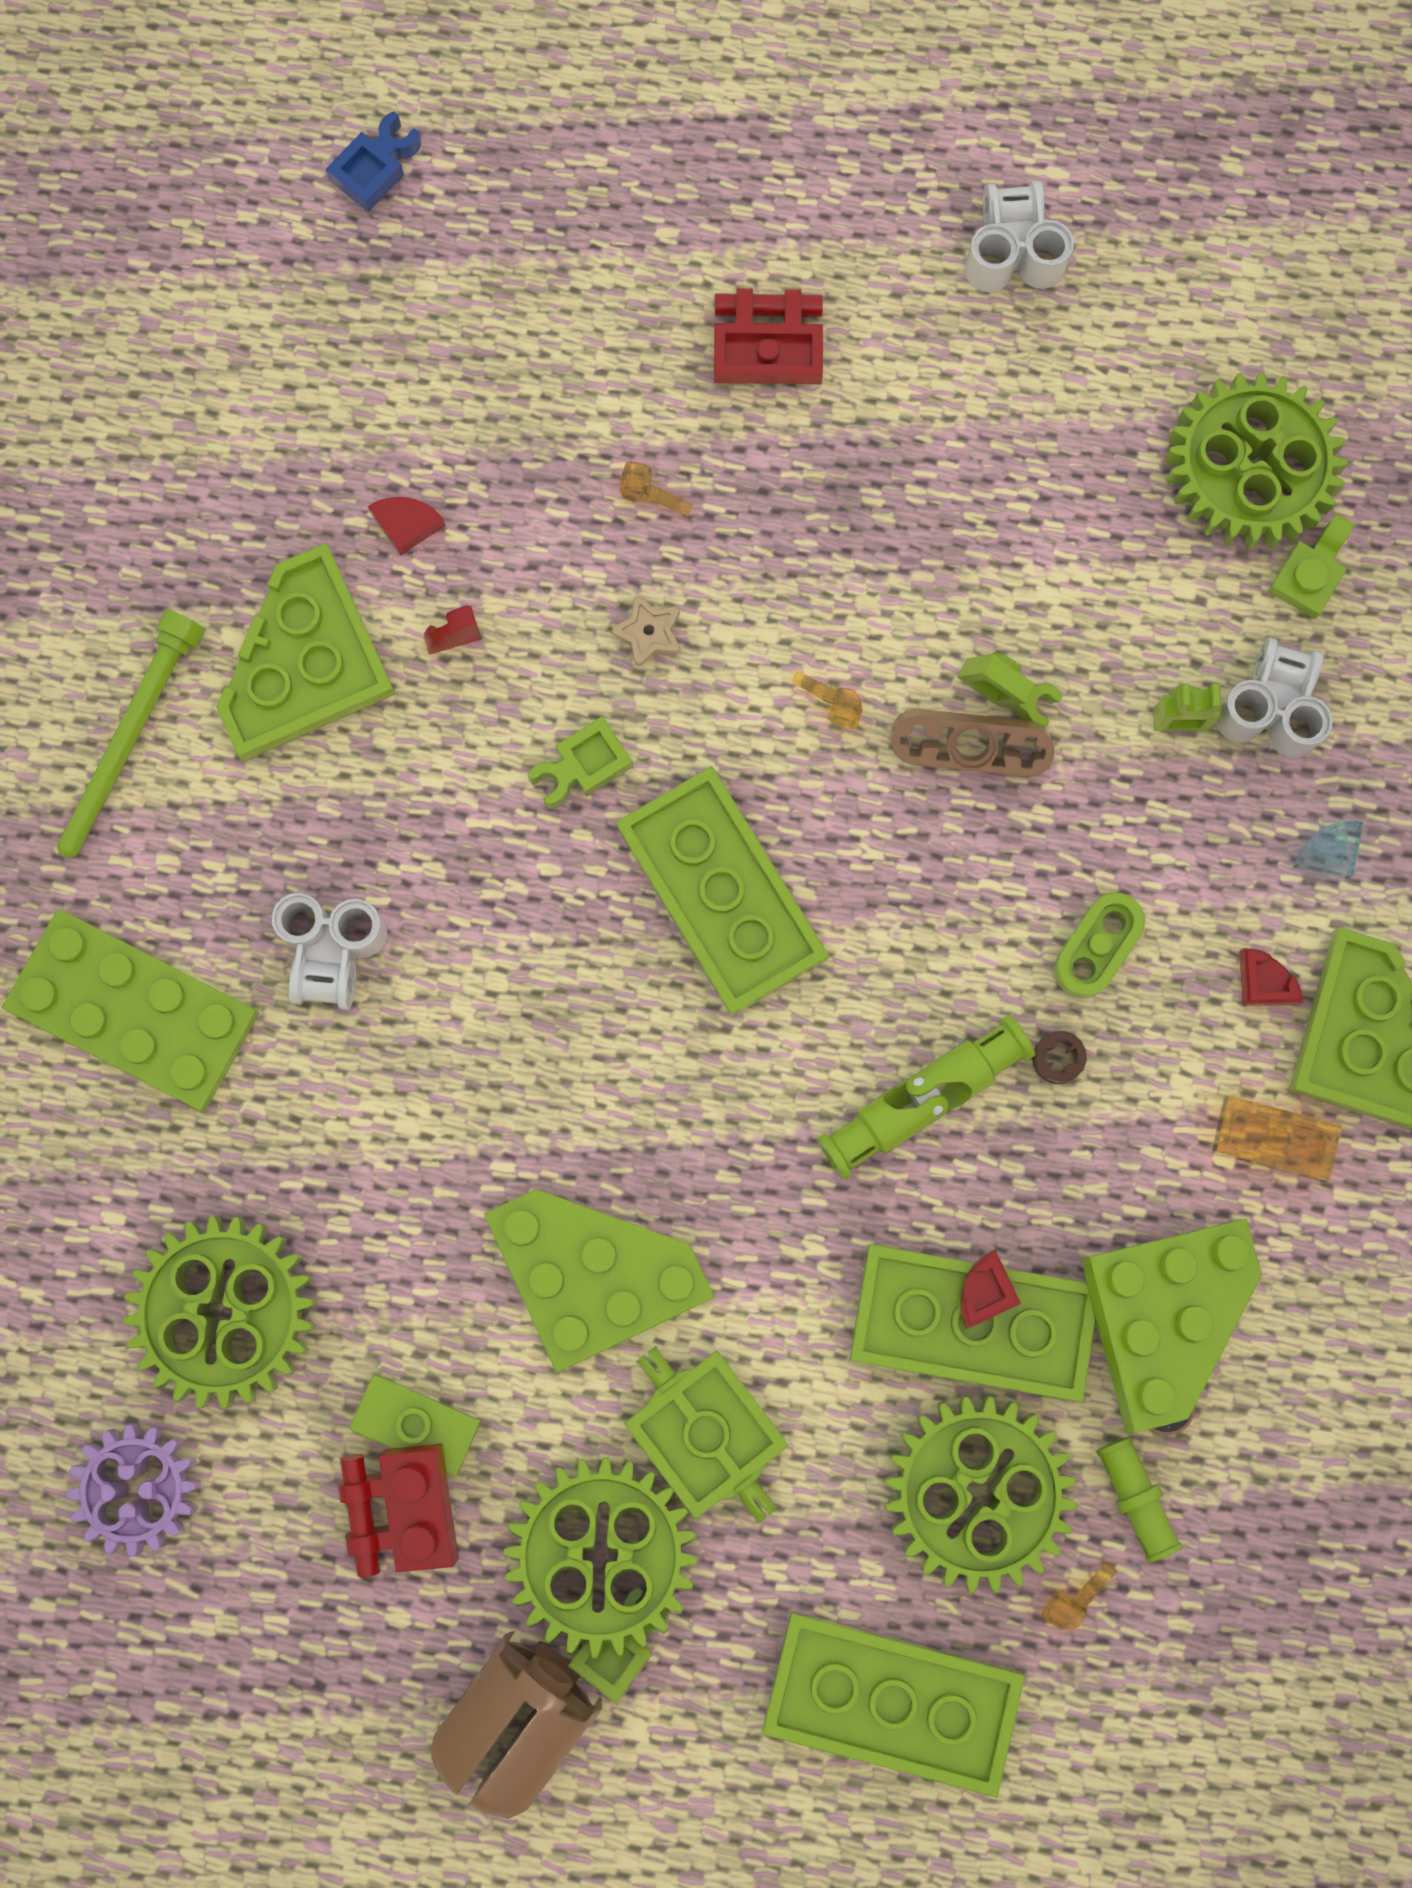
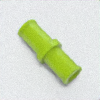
[1096,1436,1183,1563]

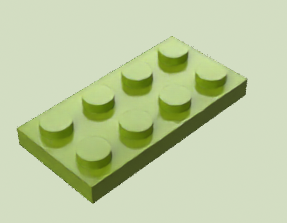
[615,766,829,1017]
[1,908,260,1113]
[849,1244,1096,1403]
[762,1610,1025,1798]

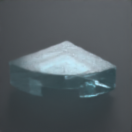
[1293,821,1363,880]

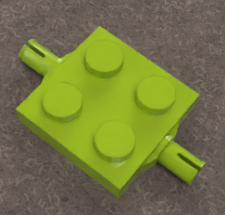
[624,1346,789,1524]

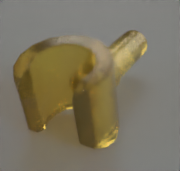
[620,462,693,516]
[792,671,863,729]
[1042,1562,1118,1629]

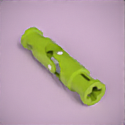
[816,1014,1036,1180]

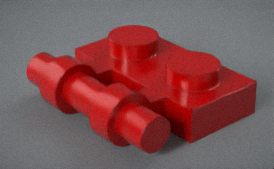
[714,288,823,384]
[337,1443,459,1577]

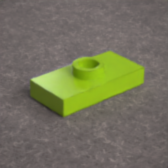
[349,1374,482,1476]

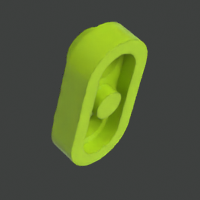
[1054,892,1145,998]

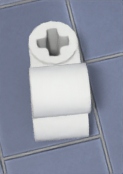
[965,180,1074,293]
[1216,636,1333,758]
[272,893,388,1010]

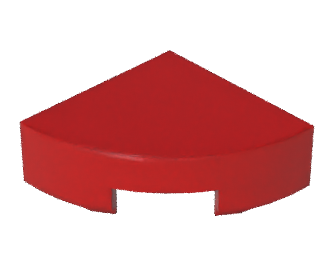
[368,497,446,556]
[424,605,482,655]
[1239,948,1304,1006]
[960,1250,1021,1329]

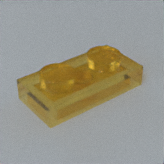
[1211,1096,1342,1182]

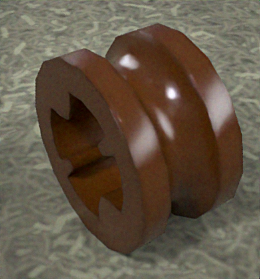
[1032,1031,1087,1084]

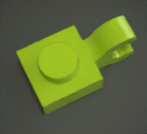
[1268,513,1355,619]
[957,653,1063,727]

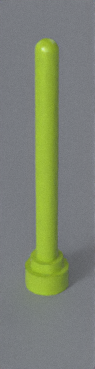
[57,609,206,858]

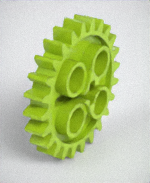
[1164,372,1348,550]
[122,1216,318,1409]
[883,1395,1078,1593]
[503,1457,698,1659]

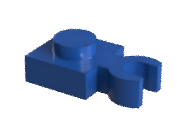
[326,111,422,212]

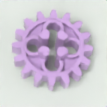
[66,1423,201,1557]

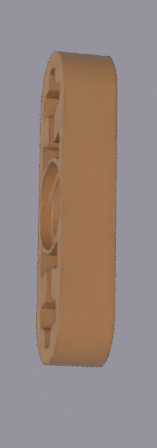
[891,709,1054,777]

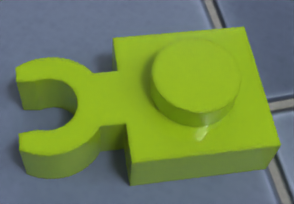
[1153,684,1221,731]
[528,716,633,809]
[568,1588,669,1705]

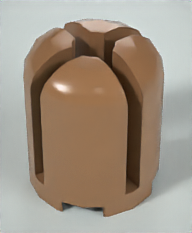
[431,1631,602,1819]

